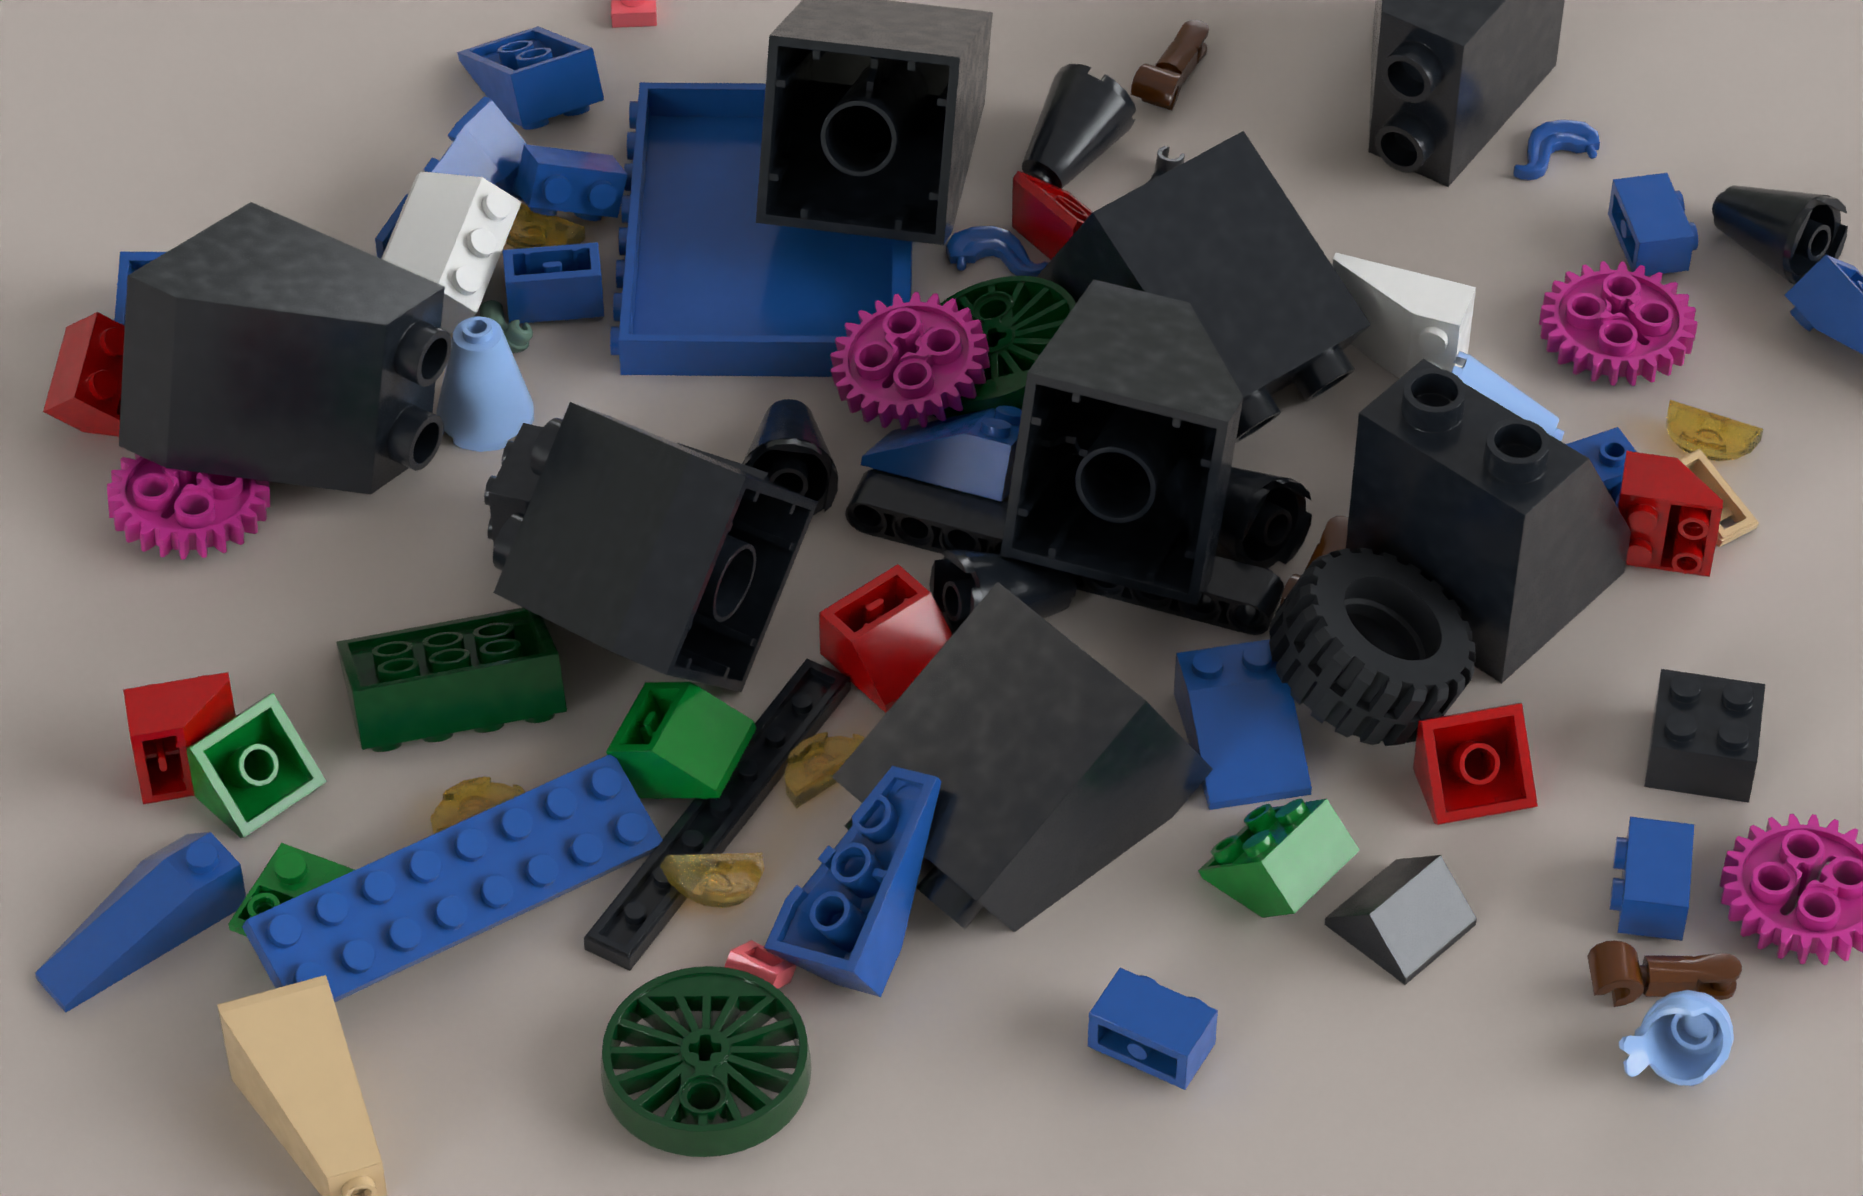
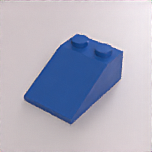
[457,26,604,130]
[861,406,1022,502]
[1174,639,1312,810]

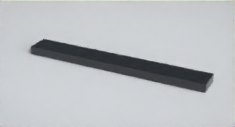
[584,659,851,971]

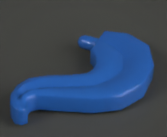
[1513,119,1600,180]
[946,226,1048,277]

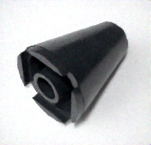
[1022,64,1136,189]
[1712,185,1848,285]
[742,399,838,515]
[1218,467,1312,572]
[929,549,1077,634]

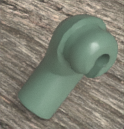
[479,300,533,354]

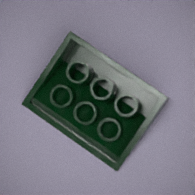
[336,607,567,752]

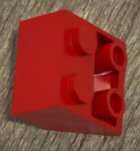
[43,312,125,437]
[1617,451,1723,577]
[819,564,953,712]
[123,672,236,804]

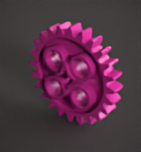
[1539,261,1697,386]
[830,292,990,430]
[107,454,271,560]
[1719,814,1863,965]

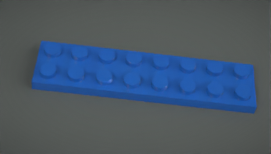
[242,754,663,1003]

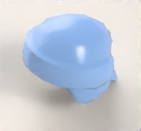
[1619,990,1734,1086]

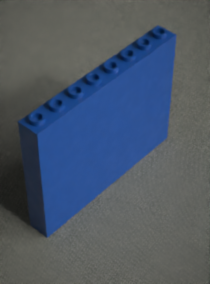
[610,82,913,377]

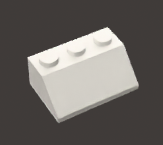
[381,171,522,334]

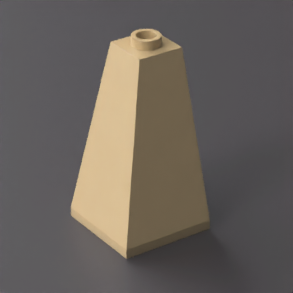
[217,975,387,1196]

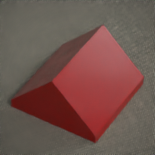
[1012,171,1093,260]
[1413,703,1538,825]

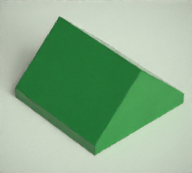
[186,693,327,838]

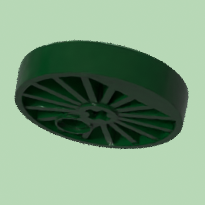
[932,276,1076,418]
[601,966,811,1157]

